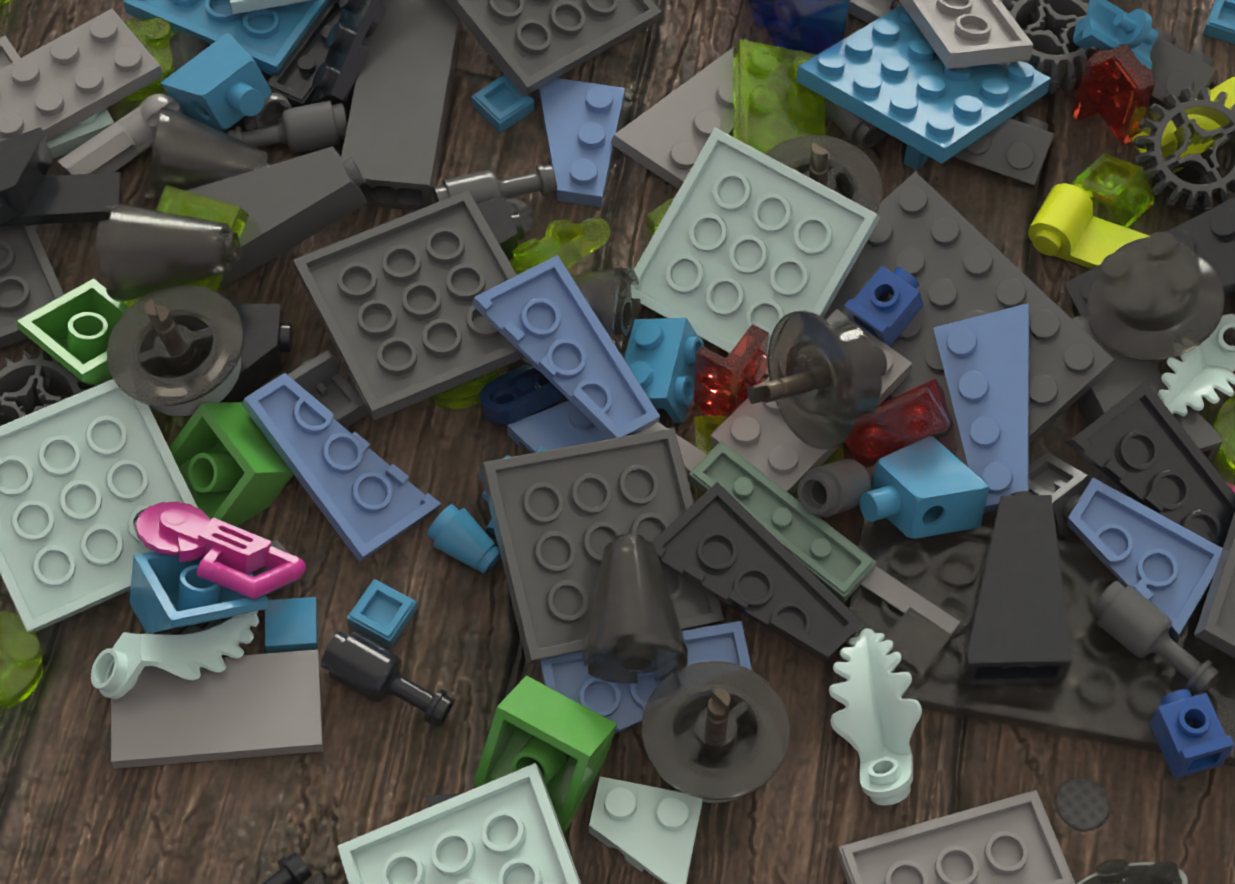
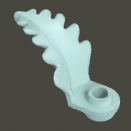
[1158,314,1235,416]
[91,611,259,699]
[829,629,922,805]

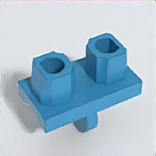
[1073,0,1158,74]

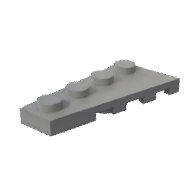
[610,39,782,190]

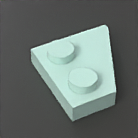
[589,776,703,884]

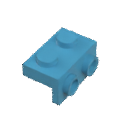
[624,318,705,423]

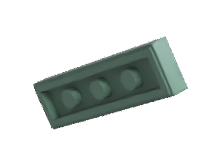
[688,441,876,603]

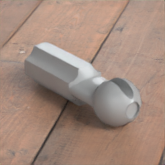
[55,94,183,175]

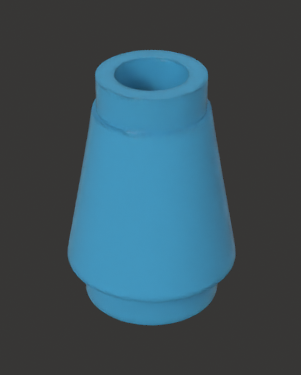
[427,504,501,575]

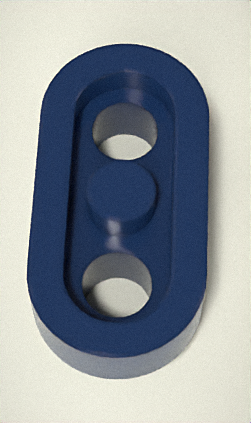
[480,363,565,425]

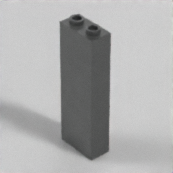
[341,0,464,211]

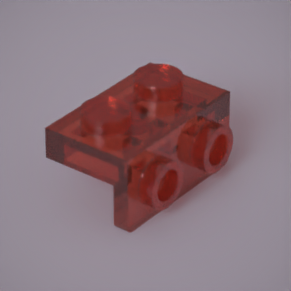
[1072,44,1156,145]
[694,324,771,421]
[839,378,950,466]

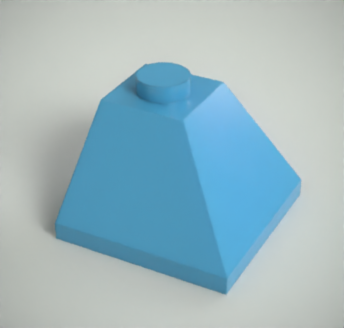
[129,552,269,634]

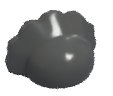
[242,93,293,130]

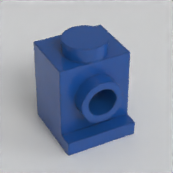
[844,266,924,347]
[1149,689,1235,779]

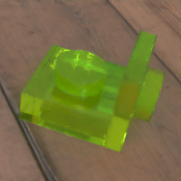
[1073,153,1155,228]

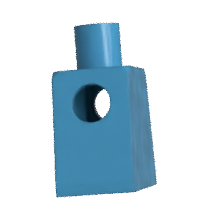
[161,33,272,131]
[859,436,990,539]

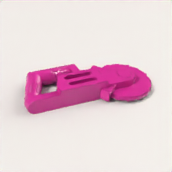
[136,501,307,600]

